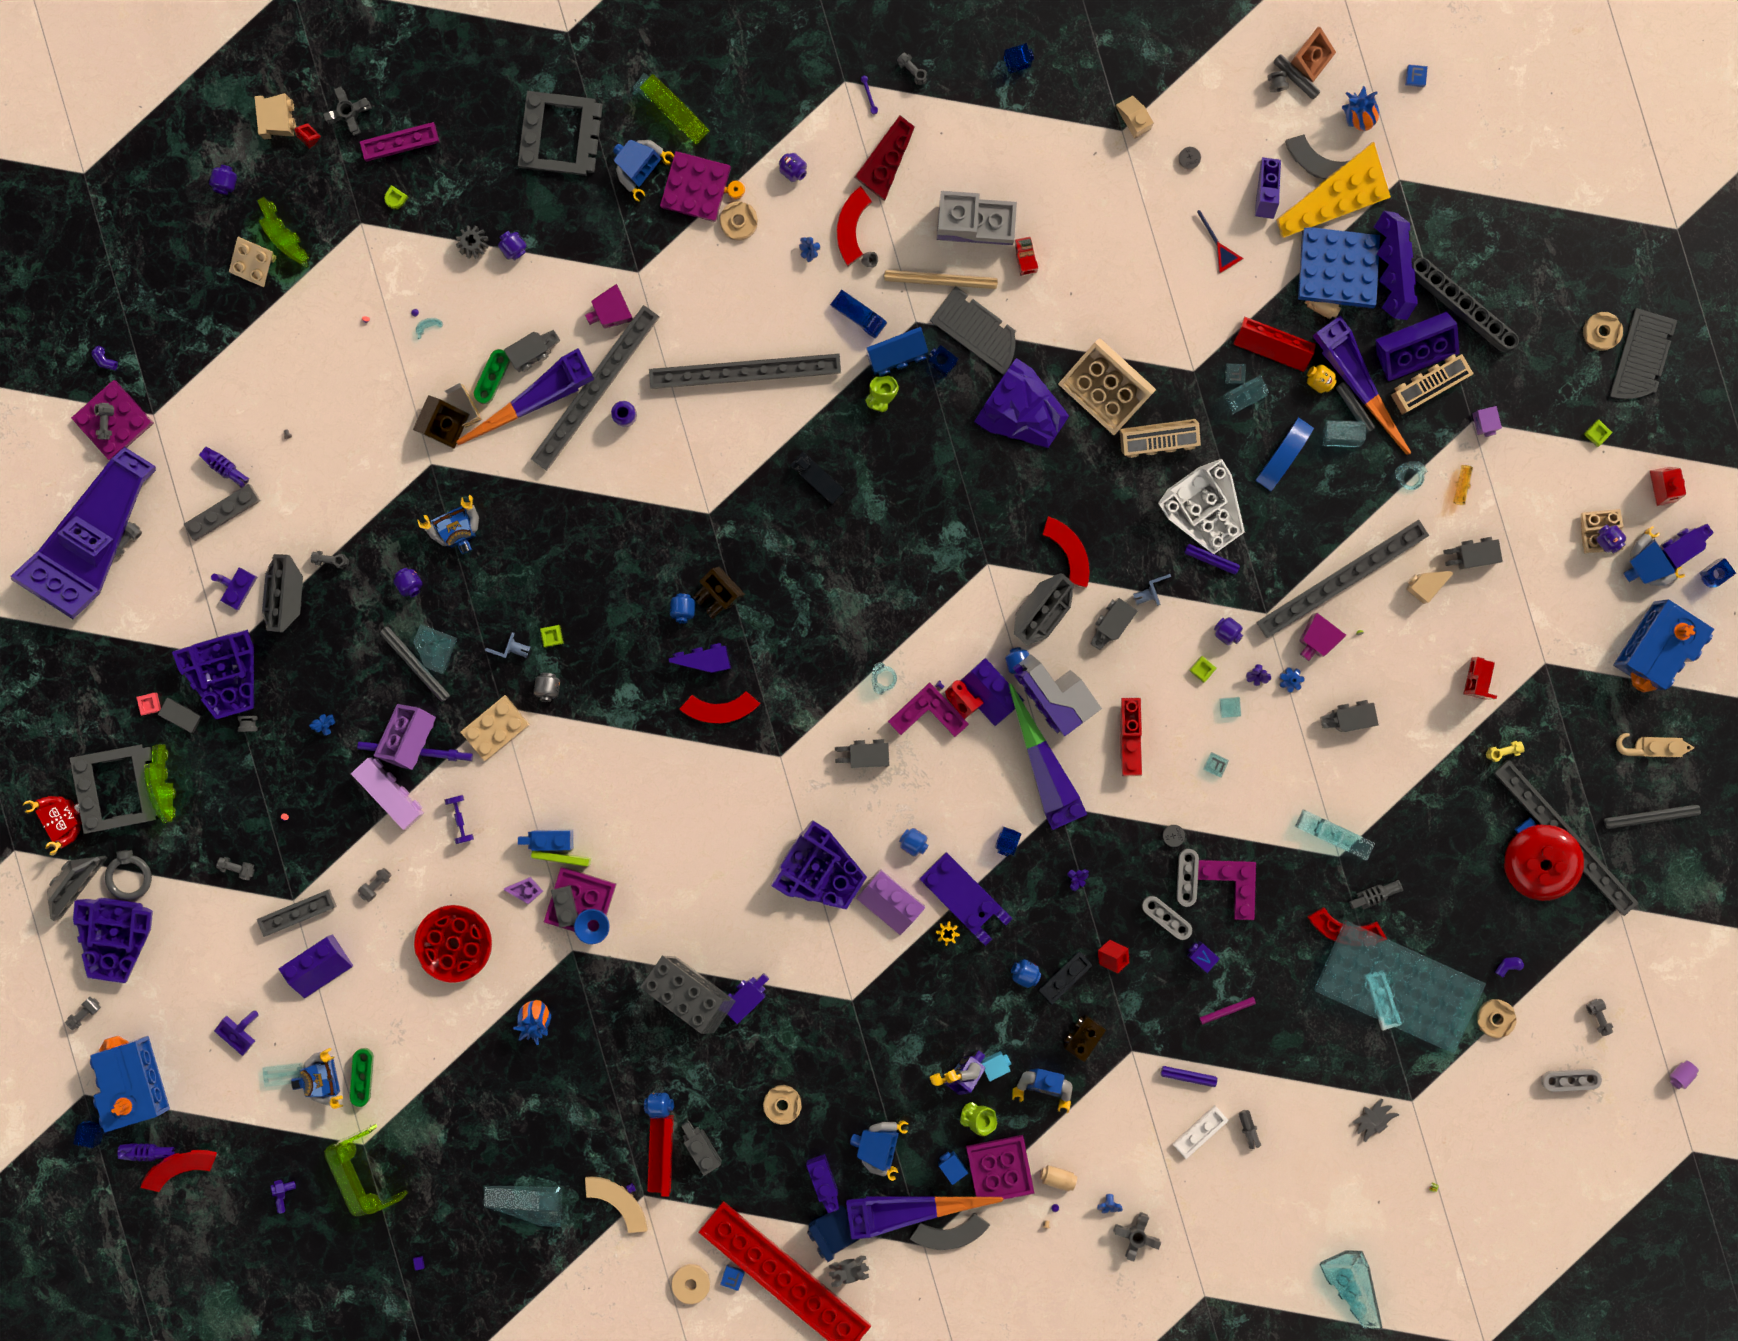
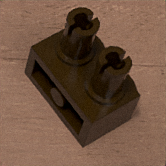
[693,567,745,619]
[1064,1015,1106,1062]

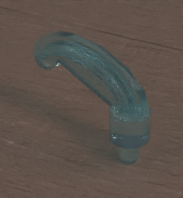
[416,318,443,339]

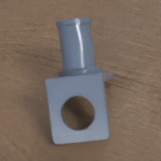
[1133,574,1171,606]
[485,632,531,658]

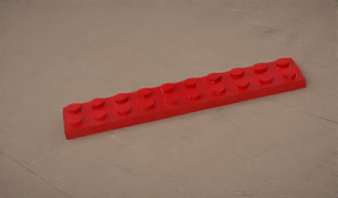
[698,1201,871,1341]

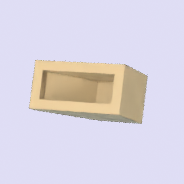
[1116,96,1154,139]
[1406,571,1453,604]

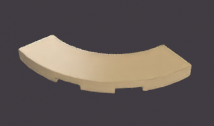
[585,1177,648,1233]

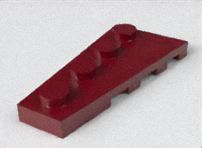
[854,115,915,201]

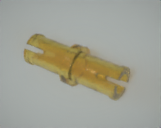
[1453,465,1473,505]

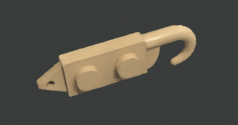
[1616,733,1694,757]

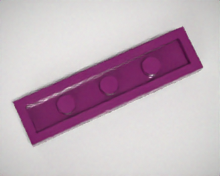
[360,122,440,162]

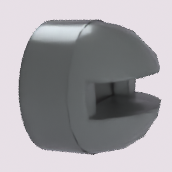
[861,252,878,268]

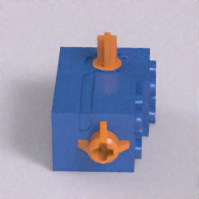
[1613,599,1714,692]
[90,1036,170,1133]

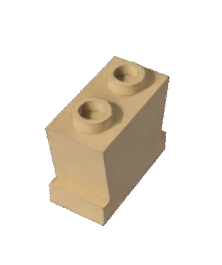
[255,93,296,140]

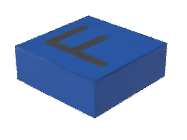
[1405,65,1428,87]
[720,1265,745,1291]

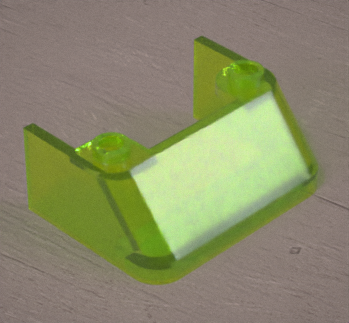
[324,1124,408,1216]

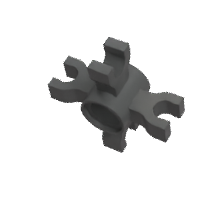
[323,87,372,136]
[1113,1212,1161,1262]
[828,1256,869,1287]

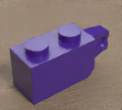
[1661,524,1714,569]

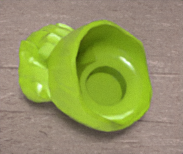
[865,376,899,412]
[960,1102,997,1136]

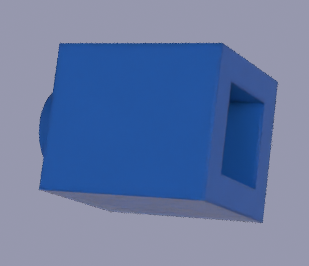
[938,1151,968,1185]

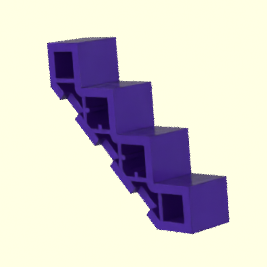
[1374,211,1418,320]

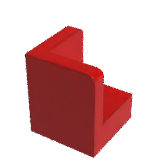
[1098,940,1129,973]

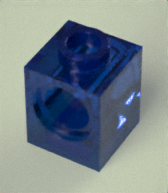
[1004,43,1034,74]
[928,345,959,377]
[1699,558,1736,588]
[995,826,1022,857]
[73,1121,104,1148]

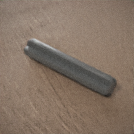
[1274,54,1320,99]
[1336,382,1375,433]

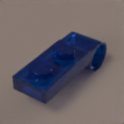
[830,289,887,339]

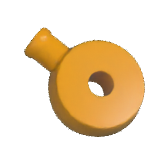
[724,181,745,199]

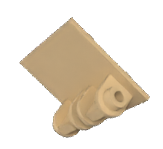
[229,237,276,287]

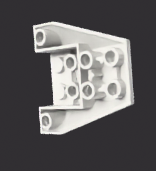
[1158,459,1245,554]

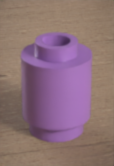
[1669,1060,1699,1089]

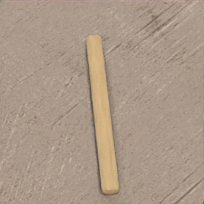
[884,270,998,289]

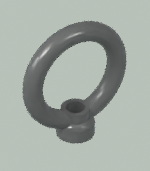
[105,850,152,900]

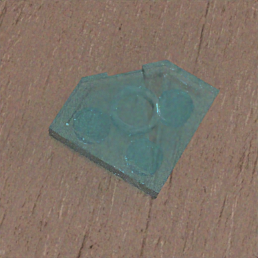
[414,624,457,674]

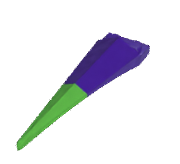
[1009,683,1087,830]

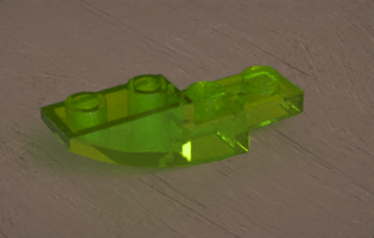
[257,197,309,268]
[144,744,175,823]

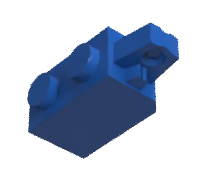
[518,829,574,851]

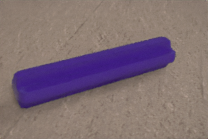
[1185,544,1240,574]
[1160,1066,1218,1087]

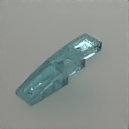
[1295,810,1375,860]

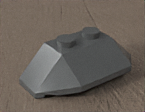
[262,554,303,632]
[1014,573,1075,645]
[47,856,107,921]

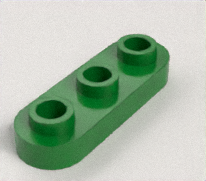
[474,349,510,404]
[350,1048,374,1107]

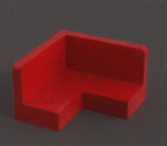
[1463,657,1497,700]

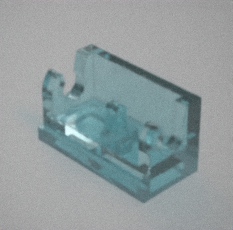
[1224,375,1269,414]
[1323,420,1366,447]

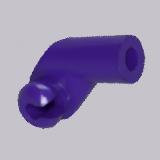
[92,346,118,370]
[1495,957,1524,978]

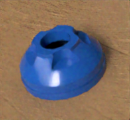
[574,909,610,945]

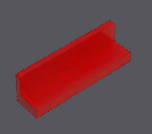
[1234,316,1316,372]
[647,1115,674,1197]

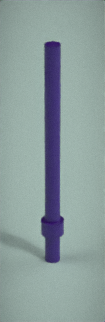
[357,742,473,761]

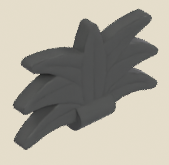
[1353,1099,1399,1142]

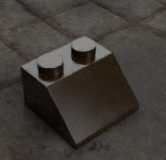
[413,395,470,449]

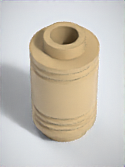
[1304,301,1341,319]
[1040,1165,1077,1192]

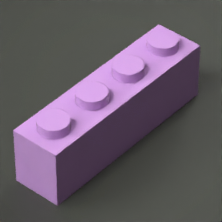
[351,757,424,830]

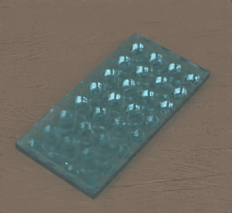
[1314,920,1486,1054]

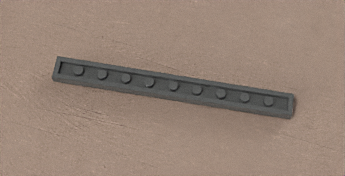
[531,305,660,471]
[649,353,841,389]
[1256,520,1429,638]
[1493,760,1639,916]

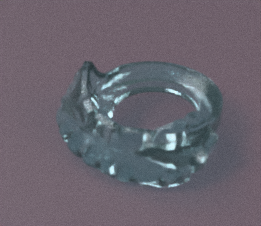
[1395,461,1428,490]
[871,662,897,695]

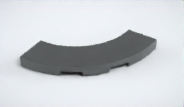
[1285,134,1349,179]
[910,1213,990,1250]

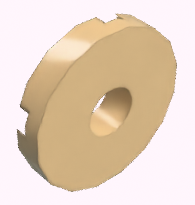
[720,201,758,240]
[1583,312,1623,351]
[1477,999,1517,1038]
[763,1085,802,1125]
[672,1264,710,1304]

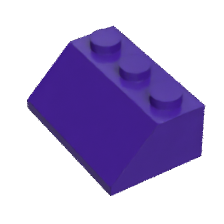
[960,658,1025,726]
[278,934,353,998]

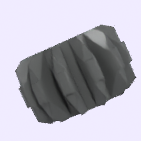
[456,226,489,259]

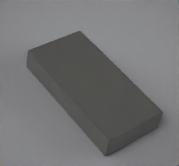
[158,698,203,733]

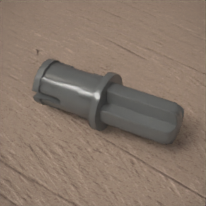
[1239,1110,1261,1149]

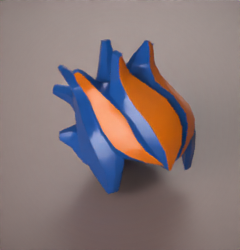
[1342,86,1380,131]
[513,1000,551,1045]

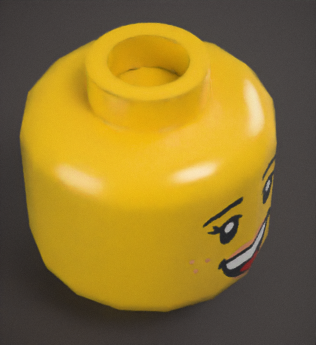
[1307,364,1336,393]

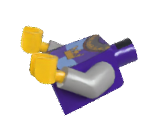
[930,1050,985,1095]

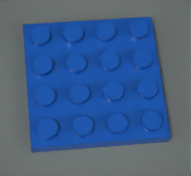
[1298,227,1380,308]

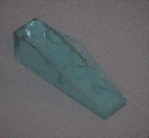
[484,1186,562,1227]
[1320,1250,1382,1329]

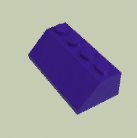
[1376,312,1460,381]

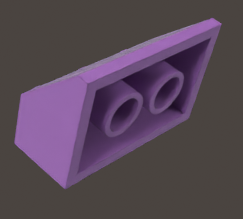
[374,704,436,770]
[856,869,925,935]

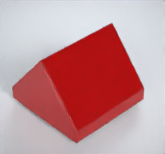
[294,123,321,149]

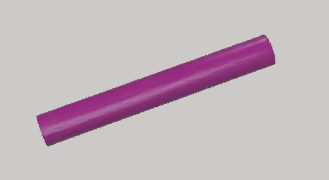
[1199,997,1256,1025]

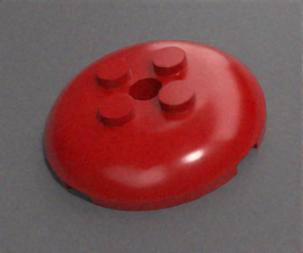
[1504,824,1584,901]
[414,905,492,983]

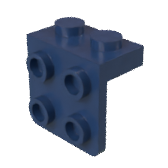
[807,1205,859,1263]

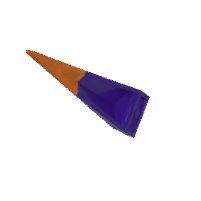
[1313,316,1411,455]
[456,348,594,445]
[846,1196,1003,1239]

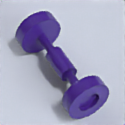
[444,795,474,844]

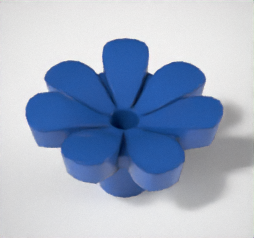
[799,237,820,262]
[1279,667,1305,693]
[309,714,335,735]
[1097,1194,1123,1213]

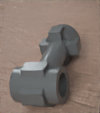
[897,52,927,85]
[94,403,114,439]
[115,522,142,557]
[311,551,349,569]
[216,857,255,880]
[358,868,392,902]
[65,997,101,1030]
[1586,999,1613,1036]

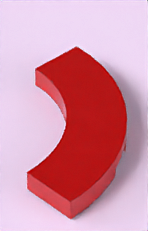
[837,186,872,267]
[1042,516,1089,588]
[680,691,761,723]
[1307,907,1387,946]
[140,1150,217,1192]

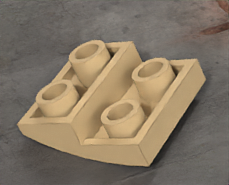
[1581,509,1625,554]

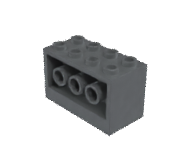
[640,955,736,1034]

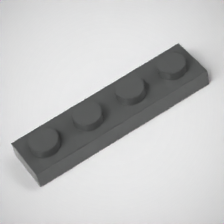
[184,484,261,541]
[256,889,337,937]

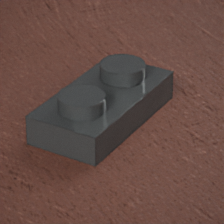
[551,885,578,928]

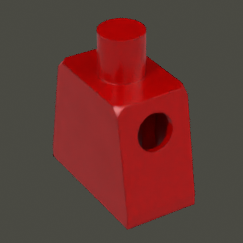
[1650,467,1686,506]

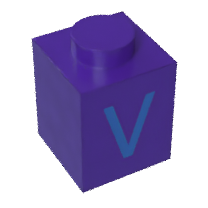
[1187,941,1220,973]

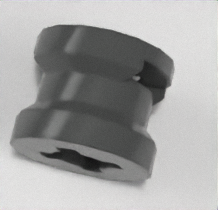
[1267,71,1289,92]
[238,716,258,732]

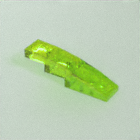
[639,74,710,144]

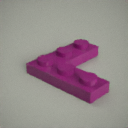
[888,682,969,737]
[1198,860,1256,920]

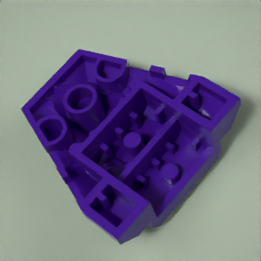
[974,358,1069,448]
[172,629,254,719]
[771,820,867,909]
[73,898,153,983]

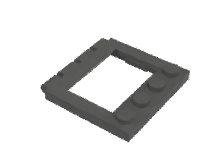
[518,91,603,176]
[70,744,164,834]

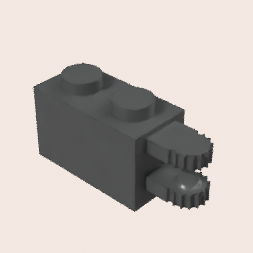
[1443,537,1503,570]
[835,739,889,768]

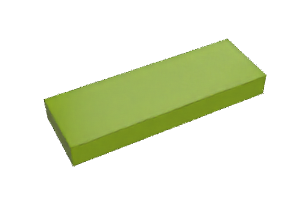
[531,850,592,867]

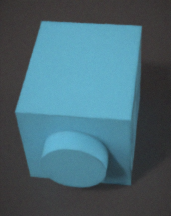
[981,1051,1011,1081]

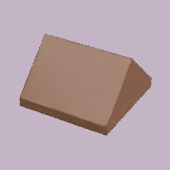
[1291,27,1336,82]

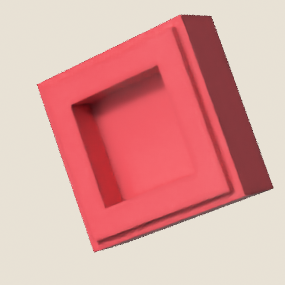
[136,693,161,716]

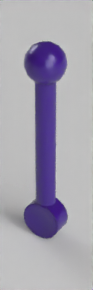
[860,76,878,115]

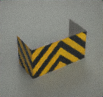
[444,383,482,428]

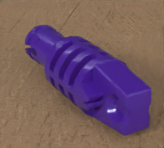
[199,447,249,488]
[118,1143,175,1162]

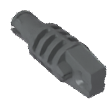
[1349,880,1403,909]

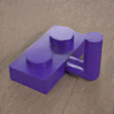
[211,567,258,610]
[214,1011,259,1056]

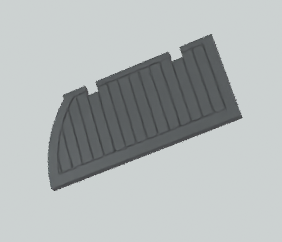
[930,286,1016,376]
[1609,308,1677,399]

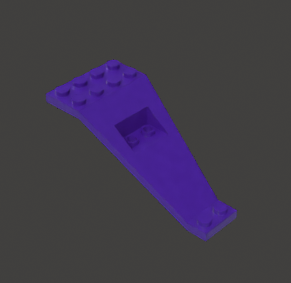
[10,447,156,619]

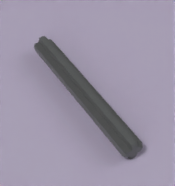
[380,627,450,702]
[1604,805,1701,829]

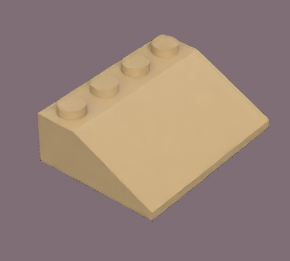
[1058,338,1156,435]

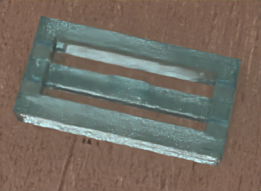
[263,1062,303,1087]

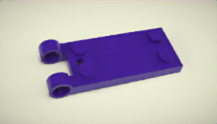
[919,852,1012,946]

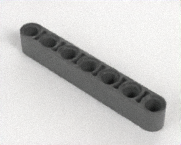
[1412,258,1519,352]

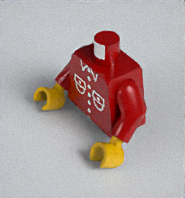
[23,796,82,855]

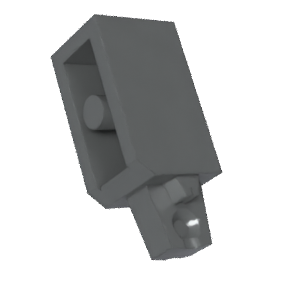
[504,330,560,372]
[1090,598,1138,650]
[1320,700,1379,732]
[681,1121,722,1176]

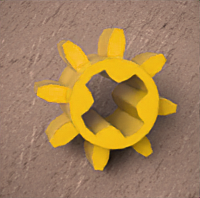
[936,921,960,946]

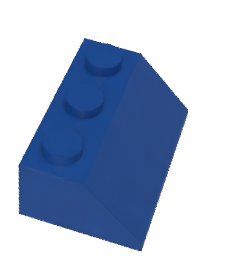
[866,327,928,376]

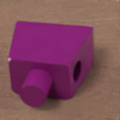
[585,284,633,329]
[1299,613,1346,661]

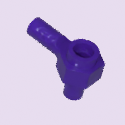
[270,1180,296,1213]

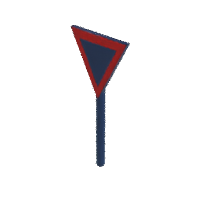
[1197,210,1244,274]

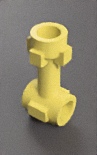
[1486,741,1524,762]

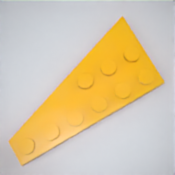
[1276,142,1391,238]

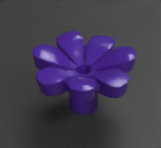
[1246,664,1271,686]
[1068,869,1089,891]

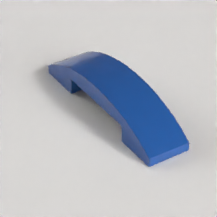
[1255,417,1314,491]

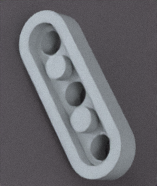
[1176,848,1199,907]
[1142,896,1192,940]
[1542,1069,1602,1092]

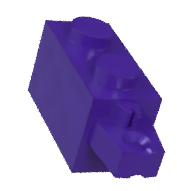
[728,973,769,1024]
[806,1154,839,1213]

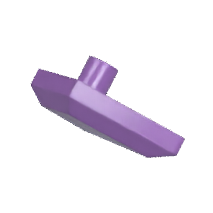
[504,877,543,904]

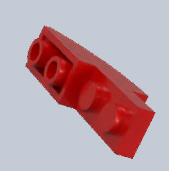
[1120,698,1142,776]

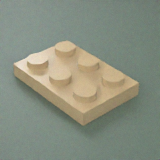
[461,695,530,761]

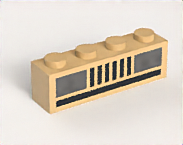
[1391,354,1473,415]
[1120,419,1201,458]

